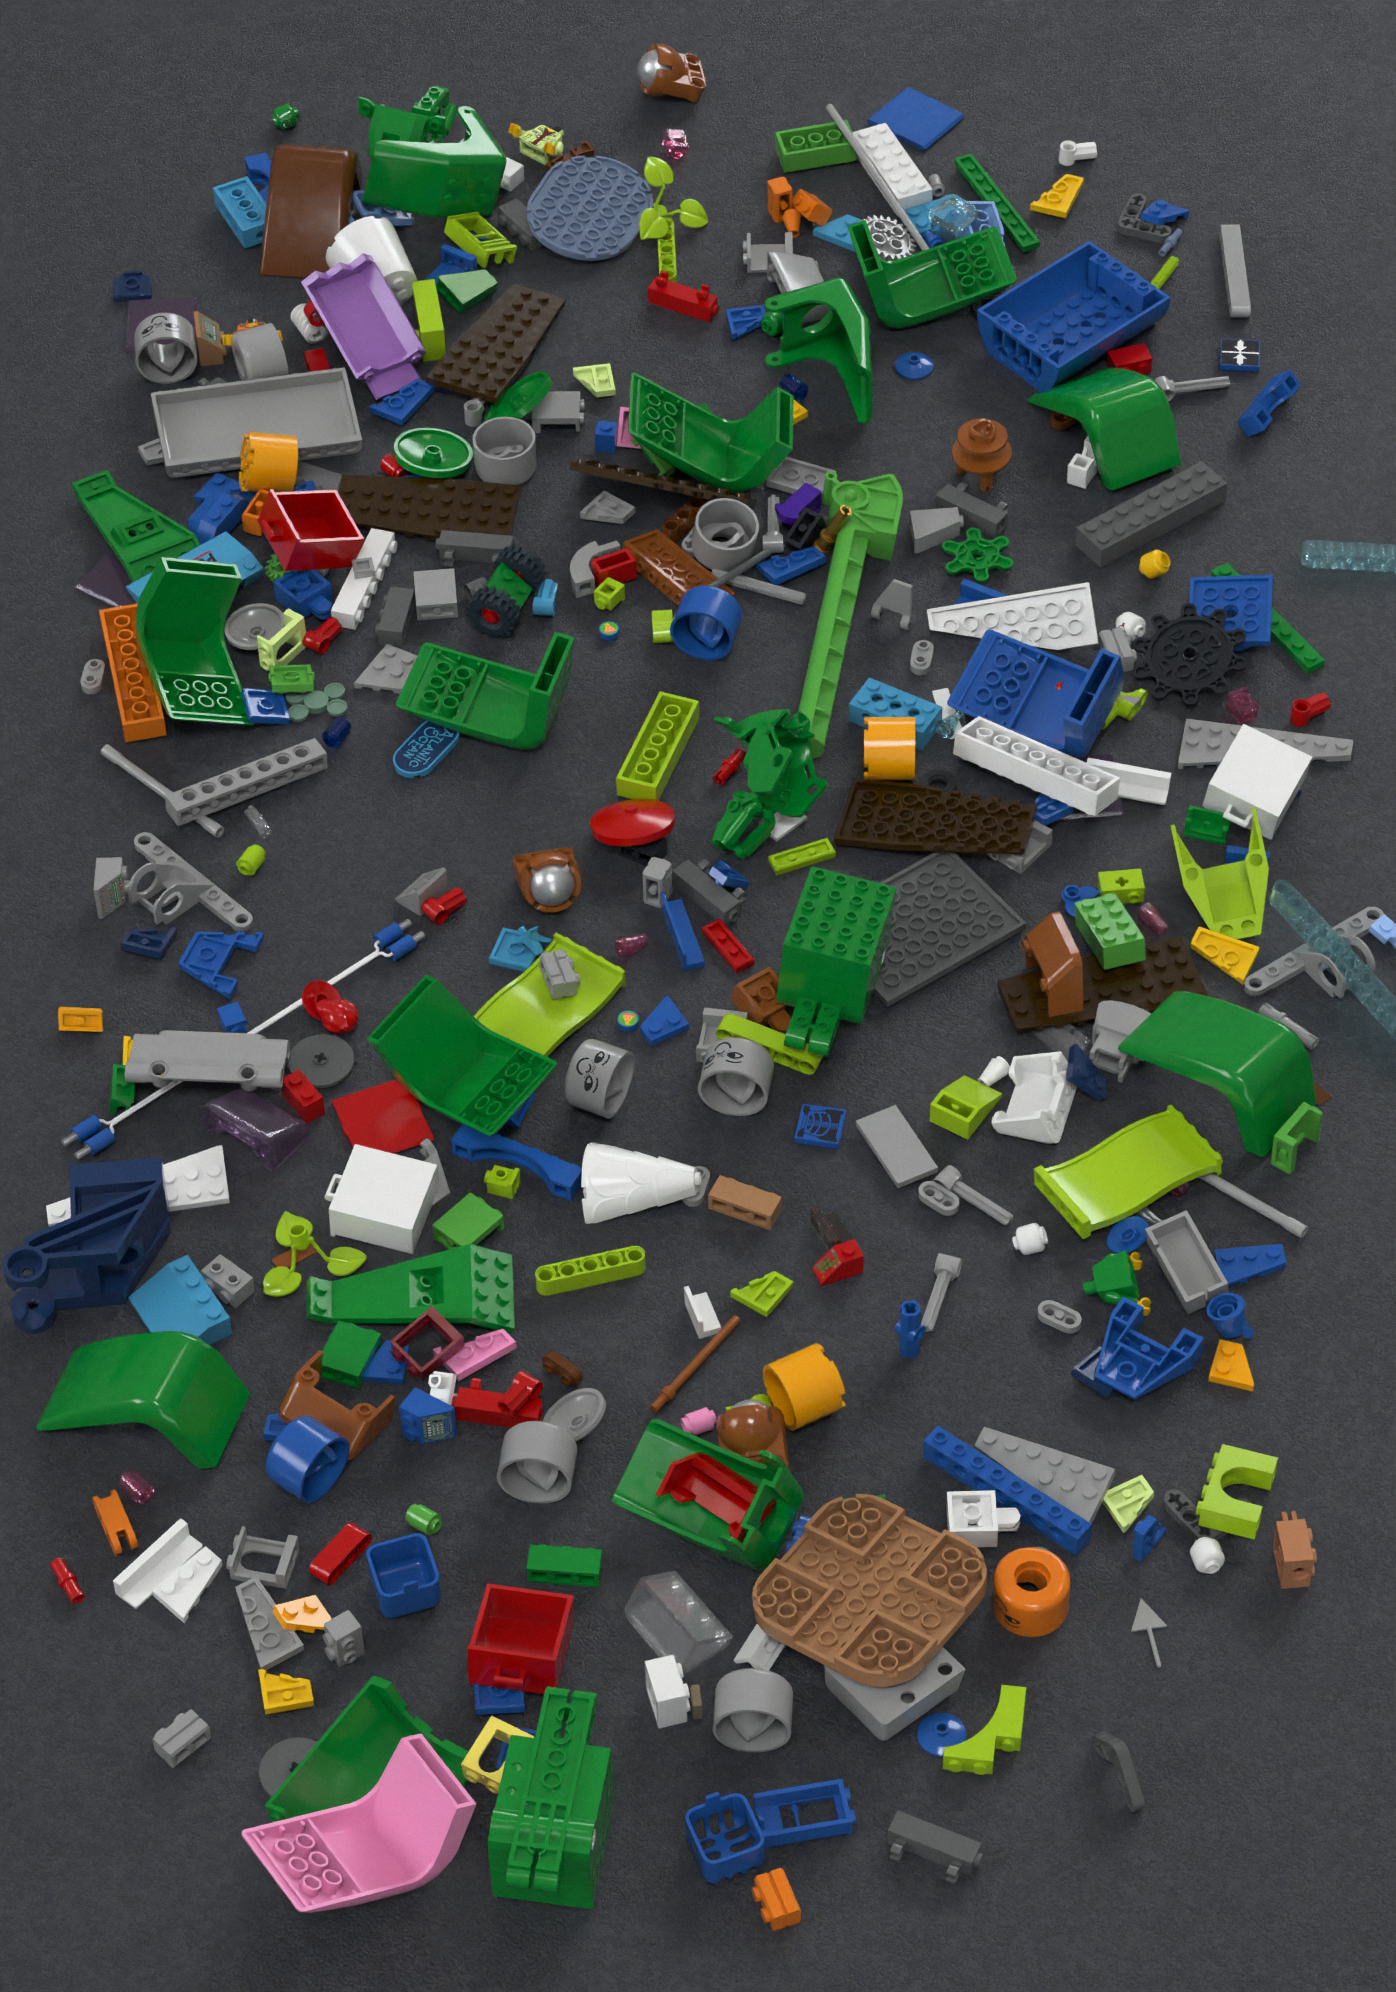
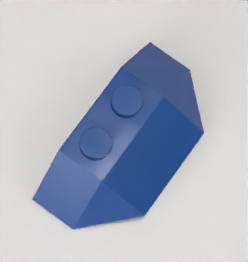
[187,492,253,545]

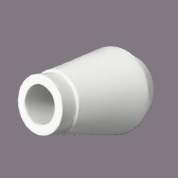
[978,1056,1010,1087]

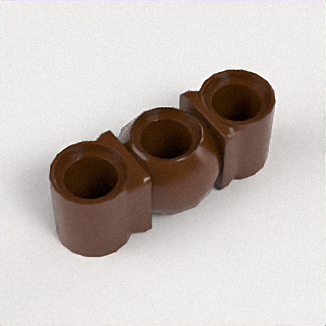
[662,496,706,544]

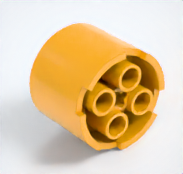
[239,431,298,492]
[864,717,915,780]
[763,1343,846,1431]

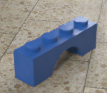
[245,153,272,202]
[1236,370,1301,437]

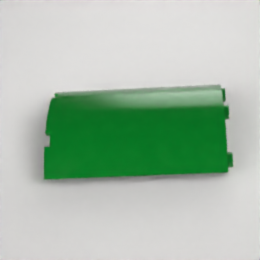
[264,1675,469,1822]

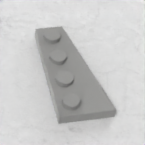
[235,1576,304,1670]

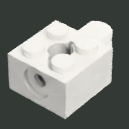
[946,1490,1020,1547]

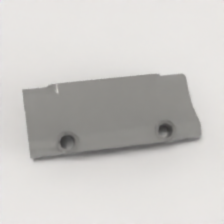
[125,1030,290,1091]

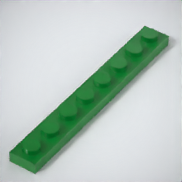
[954,153,1040,253]
[1211,563,1325,674]

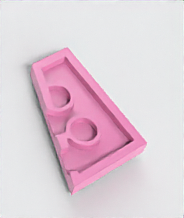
[433,1329,517,1381]

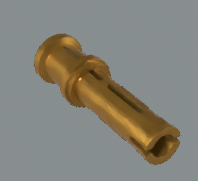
[813,505,852,555]

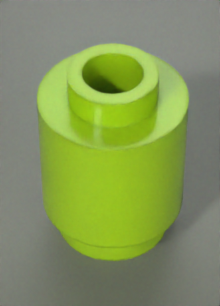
[236,844,266,876]

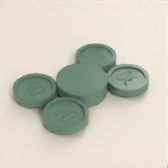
[286,683,348,722]

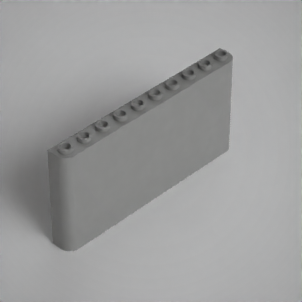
[151,367,362,478]

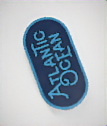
[393,721,459,778]

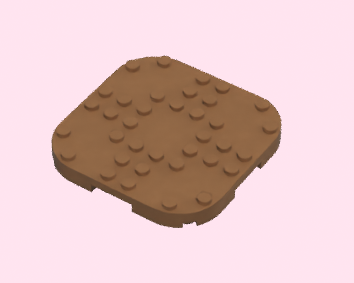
[752,1494,987,1687]

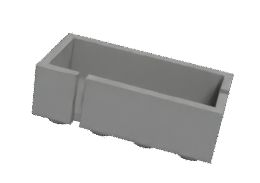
[1145,1210,1229,1315]

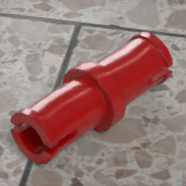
[713,748,746,786]
[50,1558,85,1605]

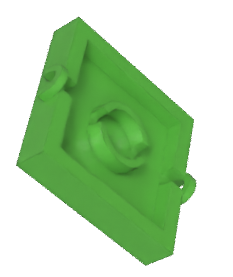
[268,664,314,694]

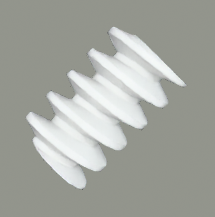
[290,303,328,344]

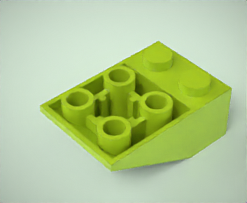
[930,1075,1003,1140]

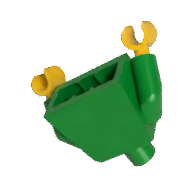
[1083,1250,1151,1316]

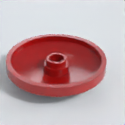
[590,799,676,846]

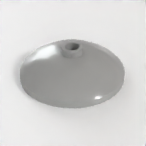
[224,603,285,650]
[543,1388,606,1442]

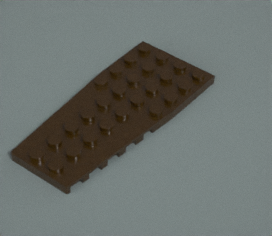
[426,284,565,404]
[569,459,757,507]
[338,475,521,541]
[834,779,1038,854]
[998,936,1209,1034]

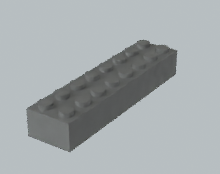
[1075,461,1228,568]

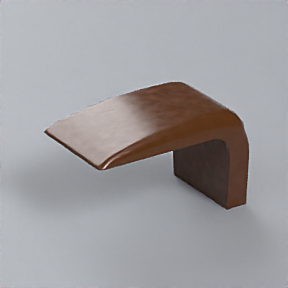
[259,144,362,278]

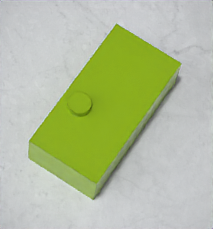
[412,279,446,362]

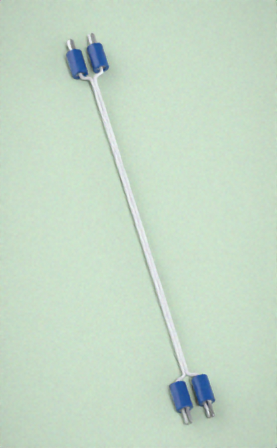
[61,919,425,1160]

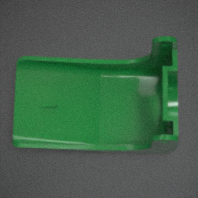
[361,106,507,218]
[765,278,872,425]
[612,1419,804,1572]

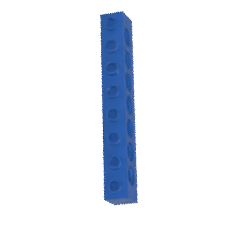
[923,1426,1092,1556]

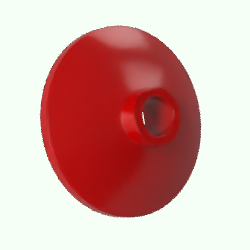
[302,980,341,1021]

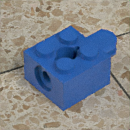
[273,570,332,620]

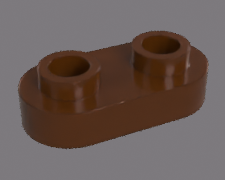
[1050,412,1079,430]
[542,1351,583,1387]

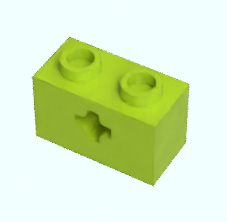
[1097,869,1145,904]

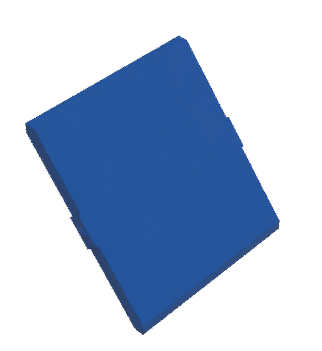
[867,87,965,150]

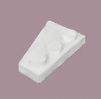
[151,1546,222,1624]

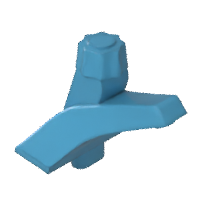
[512,926,551,956]

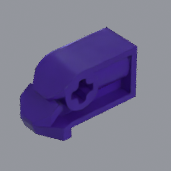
[775,483,822,526]

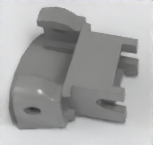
[1089,1001,1151,1083]

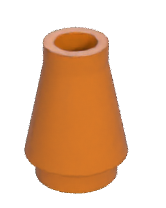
[782,209,801,238]

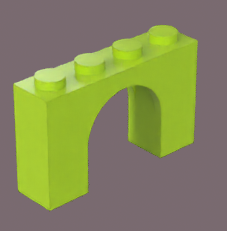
[1196,1444,1278,1540]

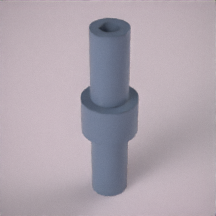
[1159,228,1183,257]

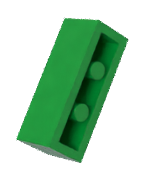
[526,1544,603,1587]

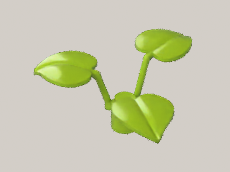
[639,157,708,240]
[263,1211,367,1297]

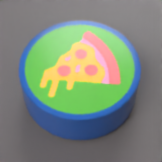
[599,621,619,641]
[617,1010,639,1032]

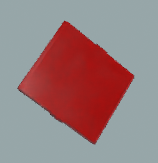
[331,1079,434,1154]

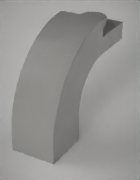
[570,541,620,598]

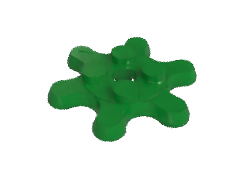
[942,528,1013,584]

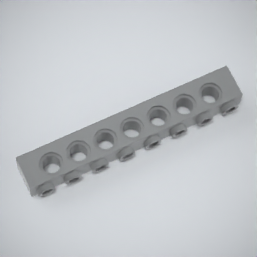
[165,738,327,826]

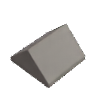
[395,867,448,916]

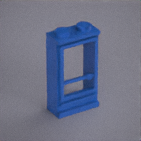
[753,1779,856,1849]

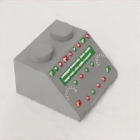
[93,857,130,919]

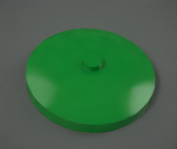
[485,371,552,421]
[393,428,473,478]

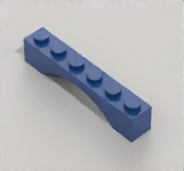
[451,1125,582,1201]

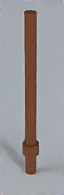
[650,1315,741,1413]

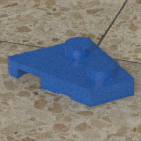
[640,996,689,1046]

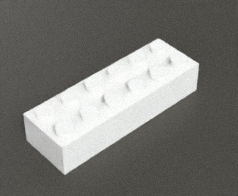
[852,123,932,217]

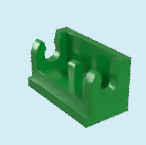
[1183,805,1231,845]
[109,1064,135,1114]

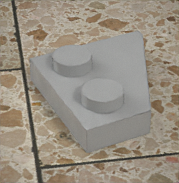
[580,491,636,524]

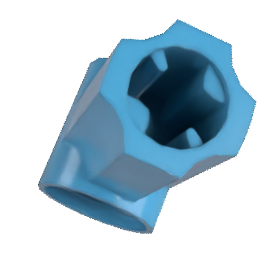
[532,579,558,617]

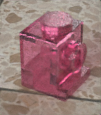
[661,129,689,159]
[1226,686,1258,723]

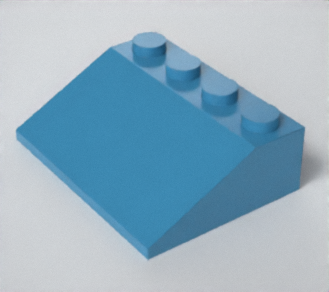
[128,1255,232,1345]

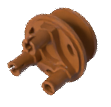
[952,418,1012,492]

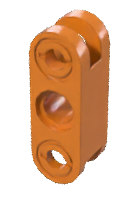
[92,1489,138,1556]

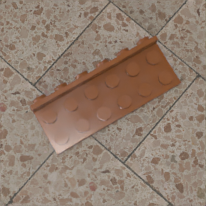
[623,529,735,606]

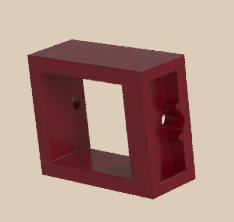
[390,1306,464,1381]

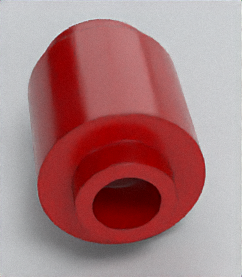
[380,454,409,477]

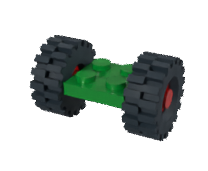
[466,545,546,638]

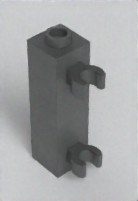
[935,482,1009,538]
[435,530,514,570]
[672,859,746,926]
[887,1811,984,1884]

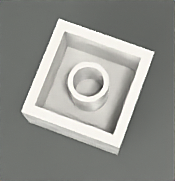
[645,1655,690,1728]

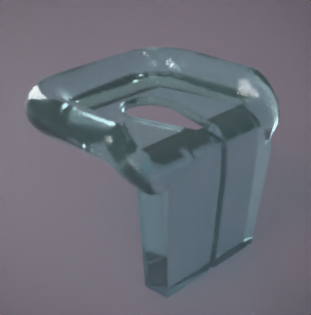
[927,194,978,243]

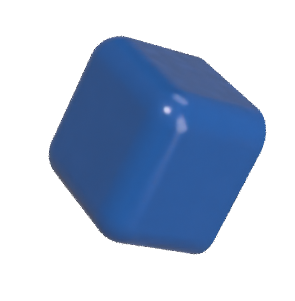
[366,1533,441,1618]

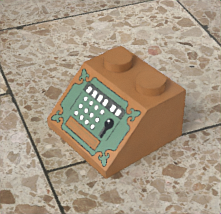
[194,311,226,366]

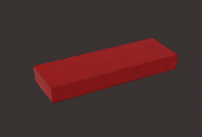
[702,919,755,974]

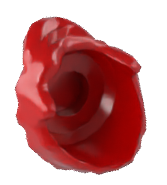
[316,998,358,1035]

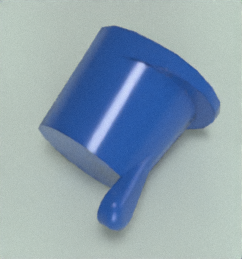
[1206,1293,1254,1339]

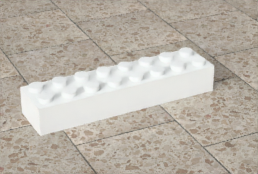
[953,716,1120,816]

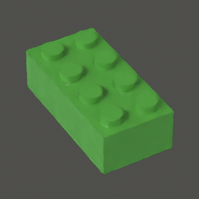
[775,120,857,173]
[1074,893,1146,970]

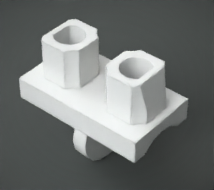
[428,1371,457,1405]

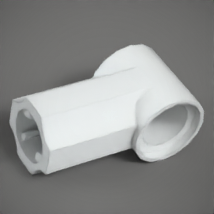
[1059,141,1097,166]

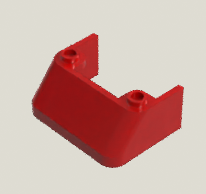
[656,1452,776,1543]

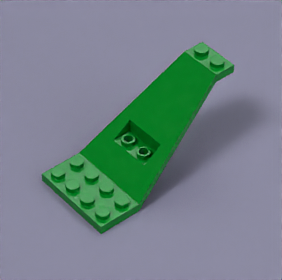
[72,470,200,583]

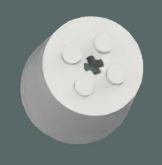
[326,216,417,306]

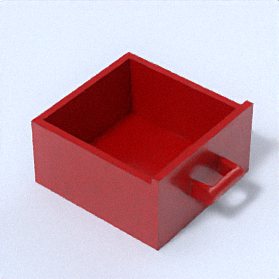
[257,489,364,571]
[467,1583,574,1694]

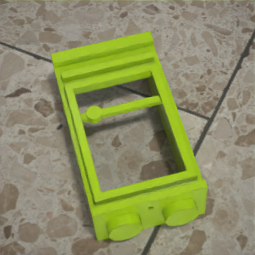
[444,212,517,268]

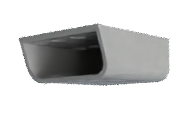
[824,1647,966,1741]

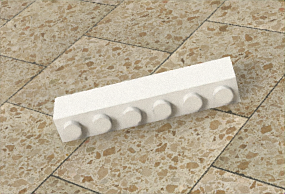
[331,528,397,630]

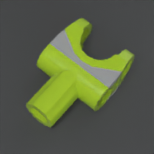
[1101,688,1147,730]

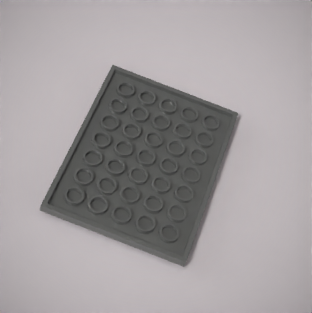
[873,852,1026,1007]

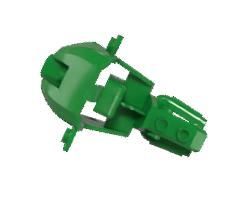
[358,85,457,159]
[711,709,828,860]

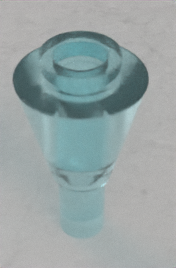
[936,710,964,738]

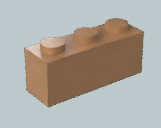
[708,1175,782,1231]

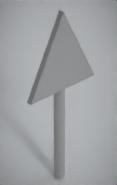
[1131,1598,1167,1668]

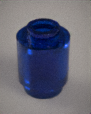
[780,374,808,401]
[322,717,351,748]

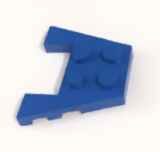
[178,932,264,999]

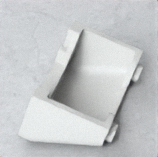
[992,1051,1077,1144]

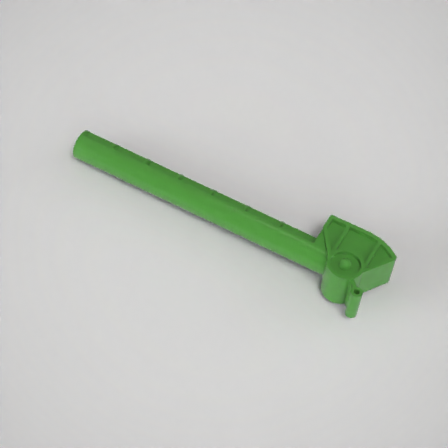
[798,471,903,759]

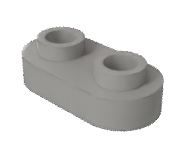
[910,640,934,675]
[80,659,106,694]
[682,1166,710,1207]
[918,1181,959,1216]
[1038,1300,1082,1334]

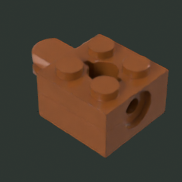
[730,966,792,1034]

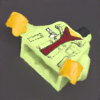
[508,123,564,166]

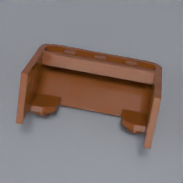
[1022,912,1083,1017]
[279,1350,395,1460]

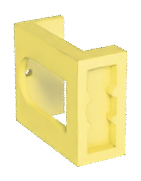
[461,1716,535,1794]

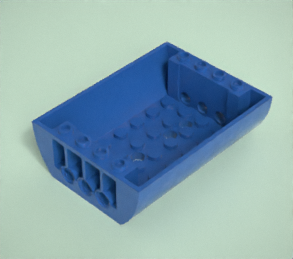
[977,241,1171,392]

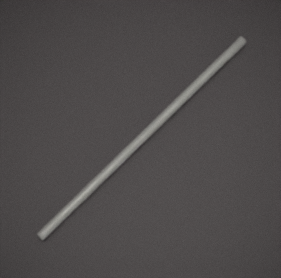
[826,104,930,251]

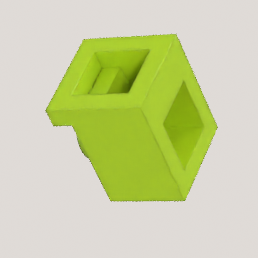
[594,577,625,611]
[484,1165,521,1199]

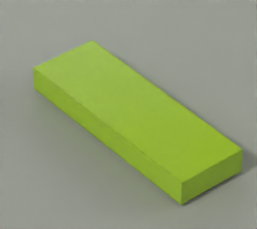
[768,838,836,876]

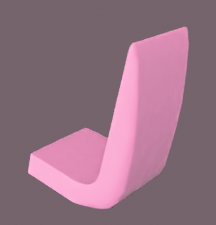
[242,1734,476,1913]

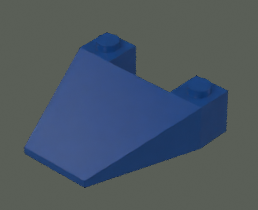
[1094,1297,1204,1400]

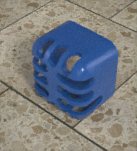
[685,1792,765,1884]

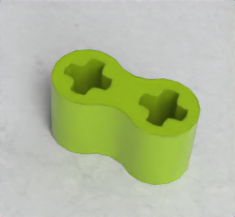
[652,610,674,644]

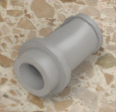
[928,174,945,197]

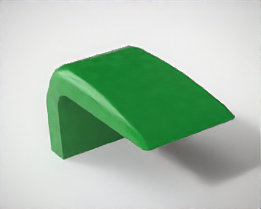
[847,220,1017,329]
[1028,368,1181,491]
[628,372,794,494]
[135,557,254,726]
[396,632,575,750]
[366,975,557,1136]
[1118,991,1317,1158]
[36,1331,250,1469]

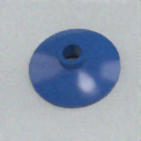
[895,352,934,380]
[1107,1216,1149,1253]
[917,1713,966,1757]

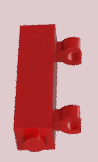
[648,270,720,323]
[451,1378,543,1428]

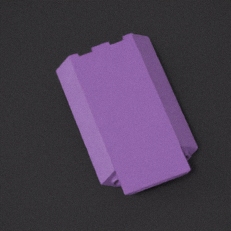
[301,253,427,400]

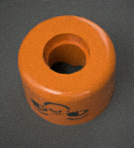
[992,1547,1070,1637]

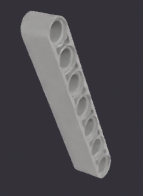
[1219,224,1251,318]

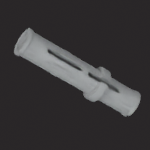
[1259,1003,1319,1050]

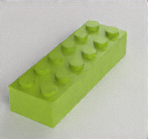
[616,691,699,801]

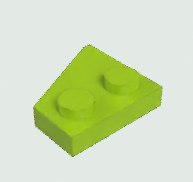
[730,1271,793,1317]

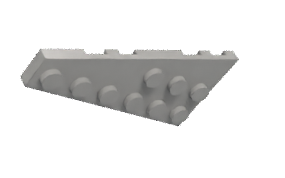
[354,644,417,694]

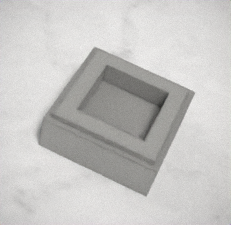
[352,557,375,579]

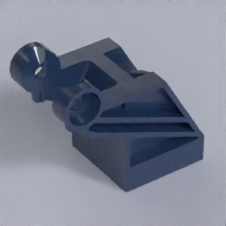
[3,1157,171,1334]

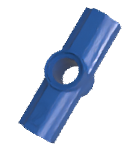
[894,1300,926,1358]

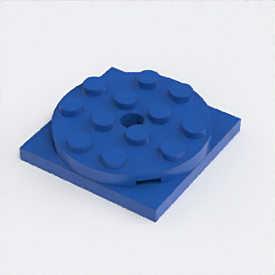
[1189,575,1273,652]

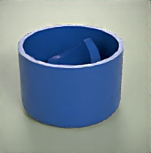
[670,586,743,660]
[265,1416,350,1503]

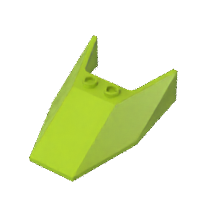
[1171,807,1269,940]

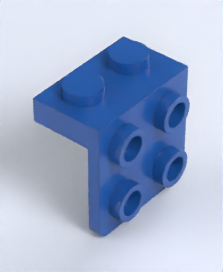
[426,244,478,284]

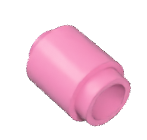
[680,1407,717,1436]

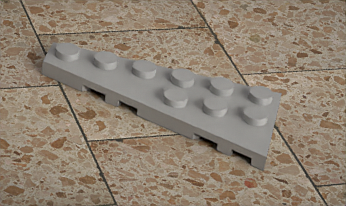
[975,1427,1116,1524]

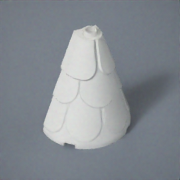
[581,1143,701,1224]

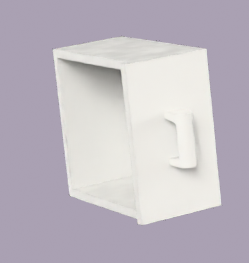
[1202,724,1312,840]
[324,1144,438,1254]

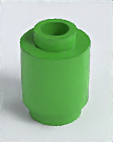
[405,1504,442,1536]

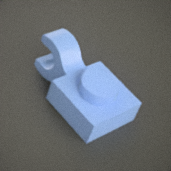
[1368,914,1396,949]

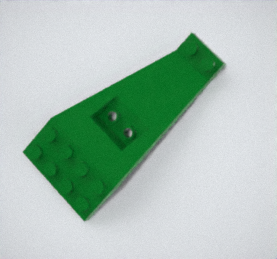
[307,1244,515,1334]

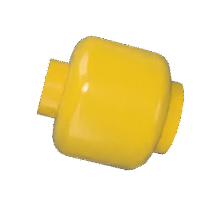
[1139,550,1170,579]

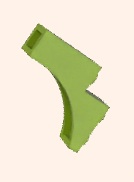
[943,1685,1026,1775]

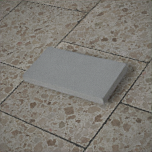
[856,1105,938,1188]

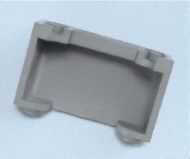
[767,251,829,323]

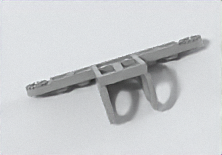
[128,832,253,932]
[1244,907,1384,999]

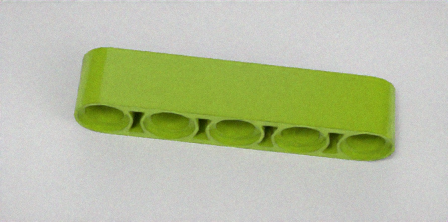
[657,217,677,283]
[715,1013,823,1075]
[535,1246,646,1296]

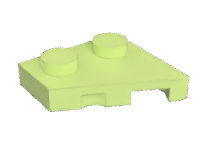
[573,363,616,398]
[1102,1475,1154,1533]

